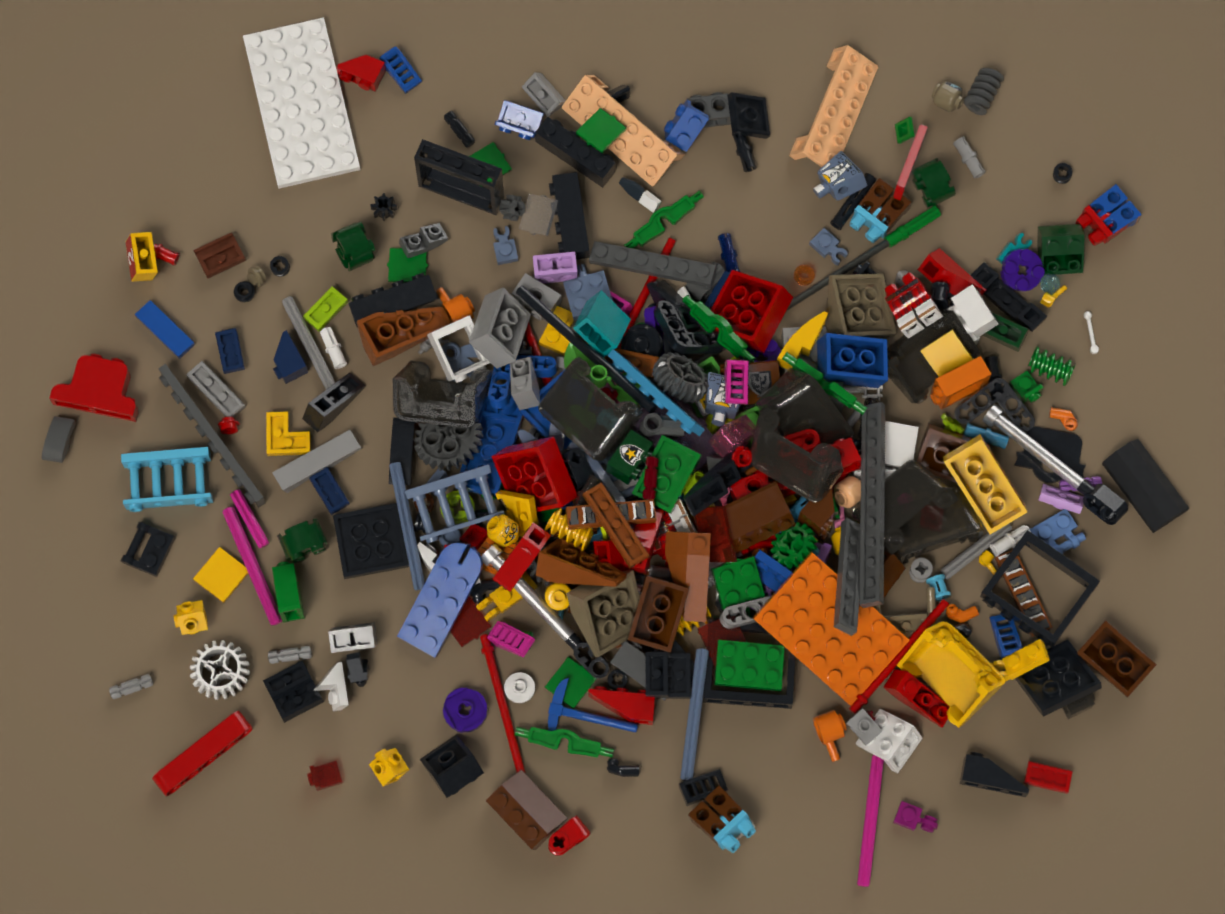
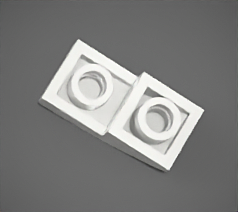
[417,542,438,572]

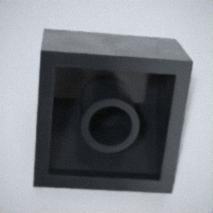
[420,734,484,798]

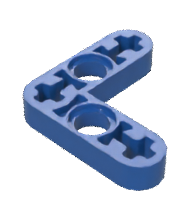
[488,355,557,409]

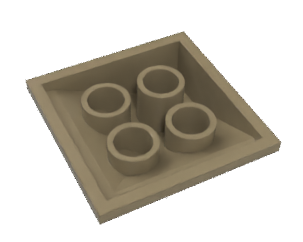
[826,274,897,338]
[566,569,639,657]

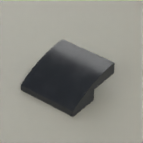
[645,652,691,699]
[263,661,324,723]

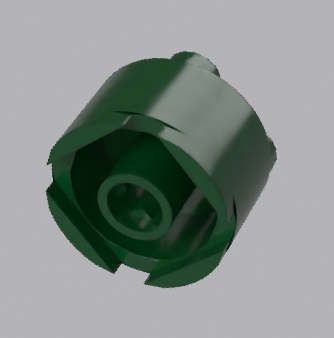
[912,158,956,208]
[331,222,375,272]
[277,519,328,564]

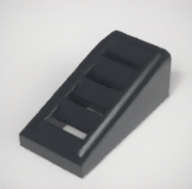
[678,769,728,806]

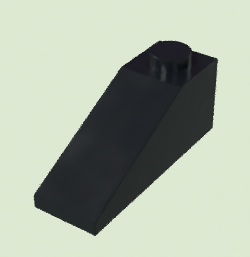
[302,372,365,432]
[959,752,1029,797]

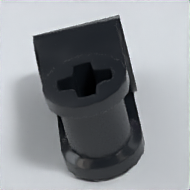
[560,448,595,491]

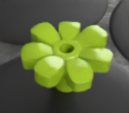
[941,413,964,434]

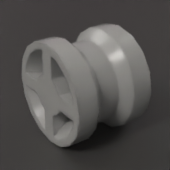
[909,558,933,583]

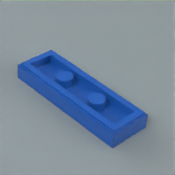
[135,300,195,359]

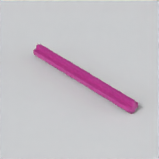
[222,507,282,625]
[857,755,884,887]

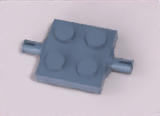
[563,264,613,321]

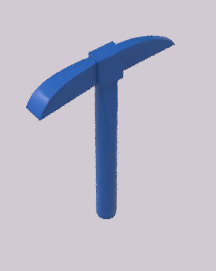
[548,678,638,732]

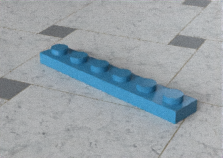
[608,349,705,436]

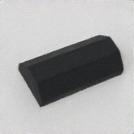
[1102,439,1189,533]

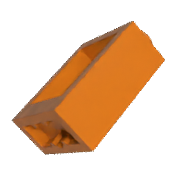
[930,356,991,410]

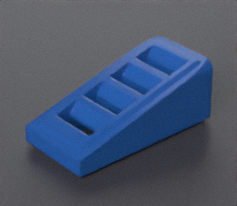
[380,46,422,94]
[989,615,1023,660]

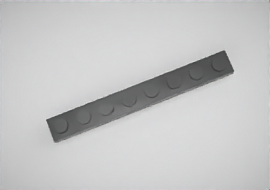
[158,364,265,508]

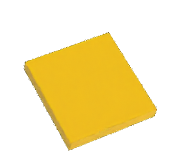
[921,329,974,377]
[193,547,248,603]

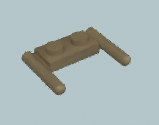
[873,586,937,637]

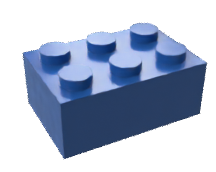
[817,333,888,388]

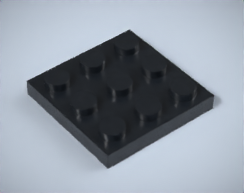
[333,503,409,579]
[1015,639,1102,717]

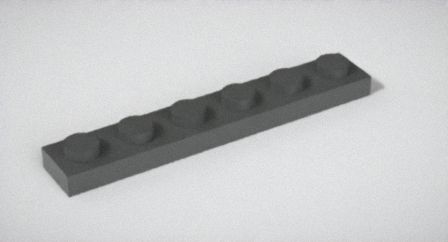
[589,241,717,288]
[834,518,860,636]

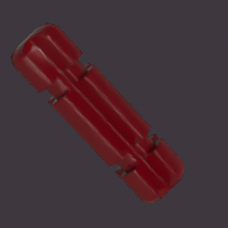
[643,456,659,500]

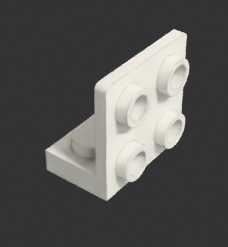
[856,709,923,773]

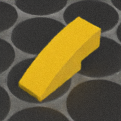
[777,311,828,372]

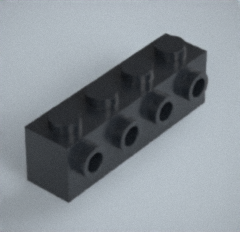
[535,116,615,188]
[549,172,590,260]
[348,273,438,328]

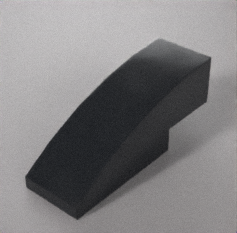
[389,417,415,485]

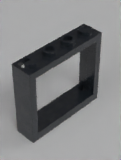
[414,139,504,215]
[980,530,1100,648]
[703,618,795,709]

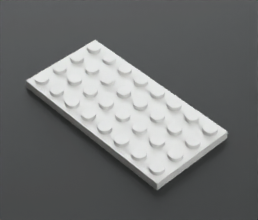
[243,18,360,189]

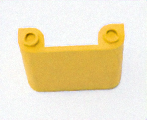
[897,621,1005,728]

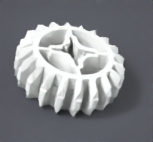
[190,640,250,700]

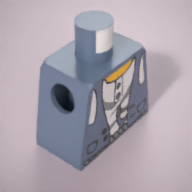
[813,151,868,200]
[705,372,749,426]

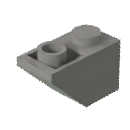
[510,357,540,410]

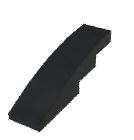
[683,445,755,516]

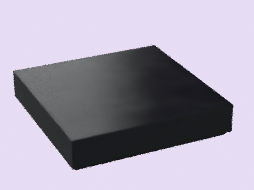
[727,92,770,139]

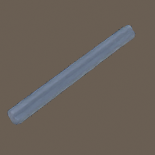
[389,462,425,591]
[680,648,709,781]

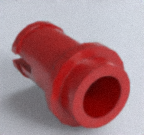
[154,244,180,266]

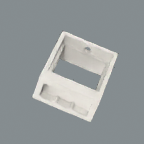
[427,315,490,383]

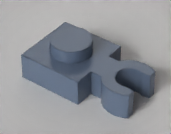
[493,226,518,265]
[809,228,848,266]

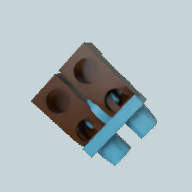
[849,178,911,243]
[688,785,756,853]

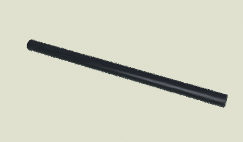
[516,286,657,414]

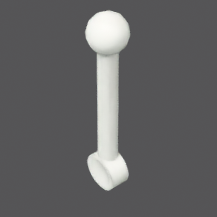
[1084,311,1099,354]

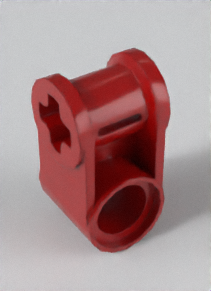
[548,815,591,856]

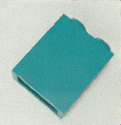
[573,290,631,358]

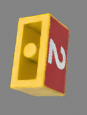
[125,232,158,282]

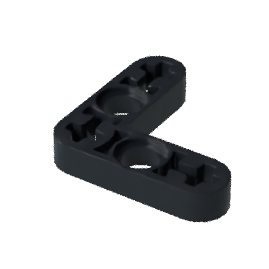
[653,300,724,354]
[954,377,1035,431]

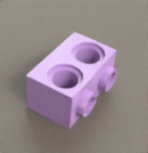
[533,252,577,284]

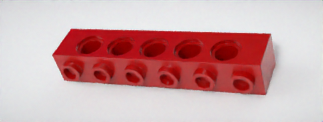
[730,437,861,501]

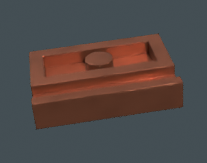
[193,232,246,279]

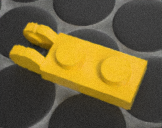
[476,571,537,622]
[991,639,1050,682]

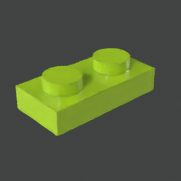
[303,286,348,332]

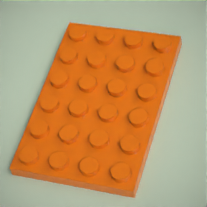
[753,552,910,706]

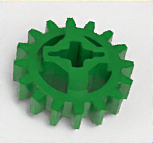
[770,522,818,569]

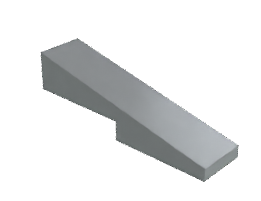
[272,430,362,493]

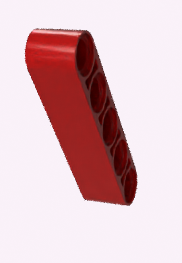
[152,711,253,797]

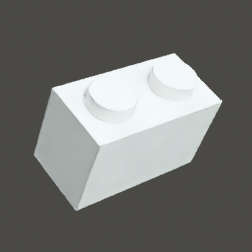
[951,284,998,338]

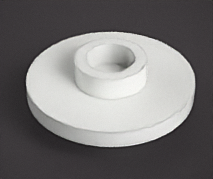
[504,672,535,703]

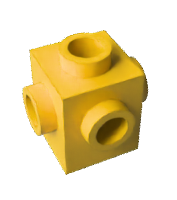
[173,600,208,635]
[369,748,410,786]

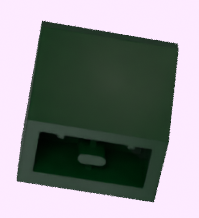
[1037,224,1085,275]

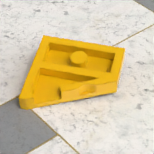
[496,490,539,537]

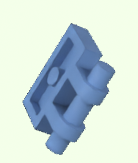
[1030,509,1086,554]

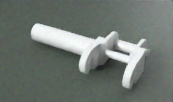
[843,385,883,402]

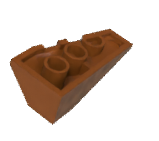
[357,307,451,366]
[665,531,711,622]
[536,538,627,587]

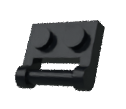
[120,522,175,577]

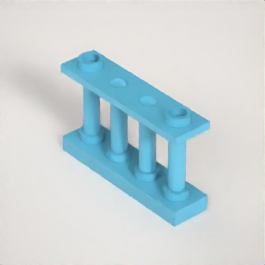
[121,447,213,512]

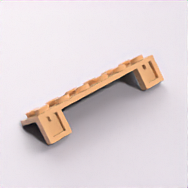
[789,45,878,167]
[562,75,686,186]

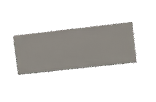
[186,361,246,417]

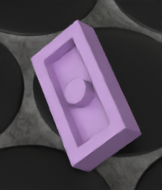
[1038,484,1084,514]

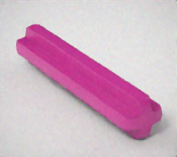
[230,489,269,548]

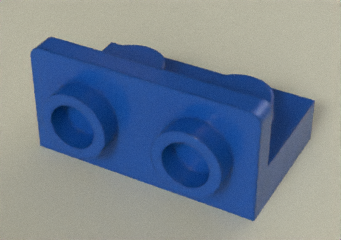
[755,550,793,592]

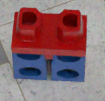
[1075,184,1142,246]

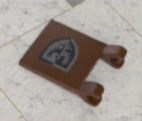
[720,360,782,405]

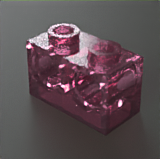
[708,415,760,458]

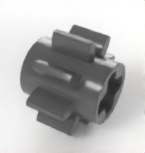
[499,195,525,221]

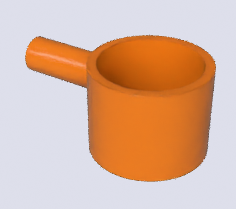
[436,287,475,323]
[813,710,847,762]

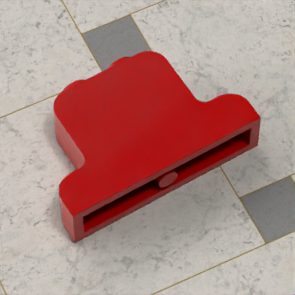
[49,354,139,422]

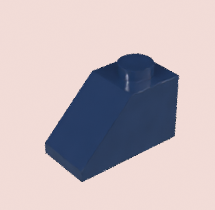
[273,330,308,384]

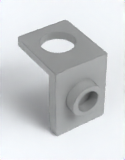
[845,708,882,746]

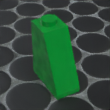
[272,562,305,623]

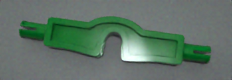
[624,190,704,249]
[682,295,756,363]
[782,352,868,415]
[515,726,614,758]

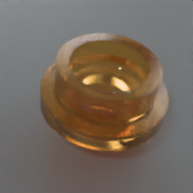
[794,265,815,286]

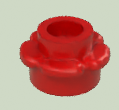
[218,417,240,435]
[732,446,753,467]

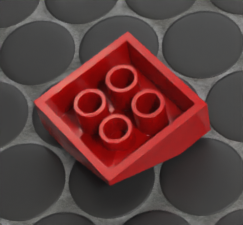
[711,270,793,353]
[491,437,578,512]

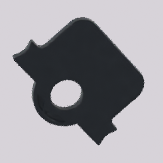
[1014,427,1086,483]

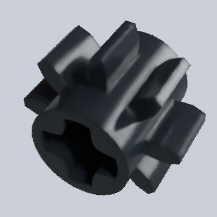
[370,193,397,221]

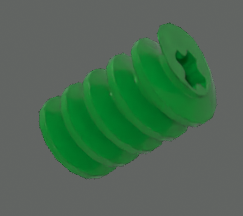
[1027,346,1076,386]

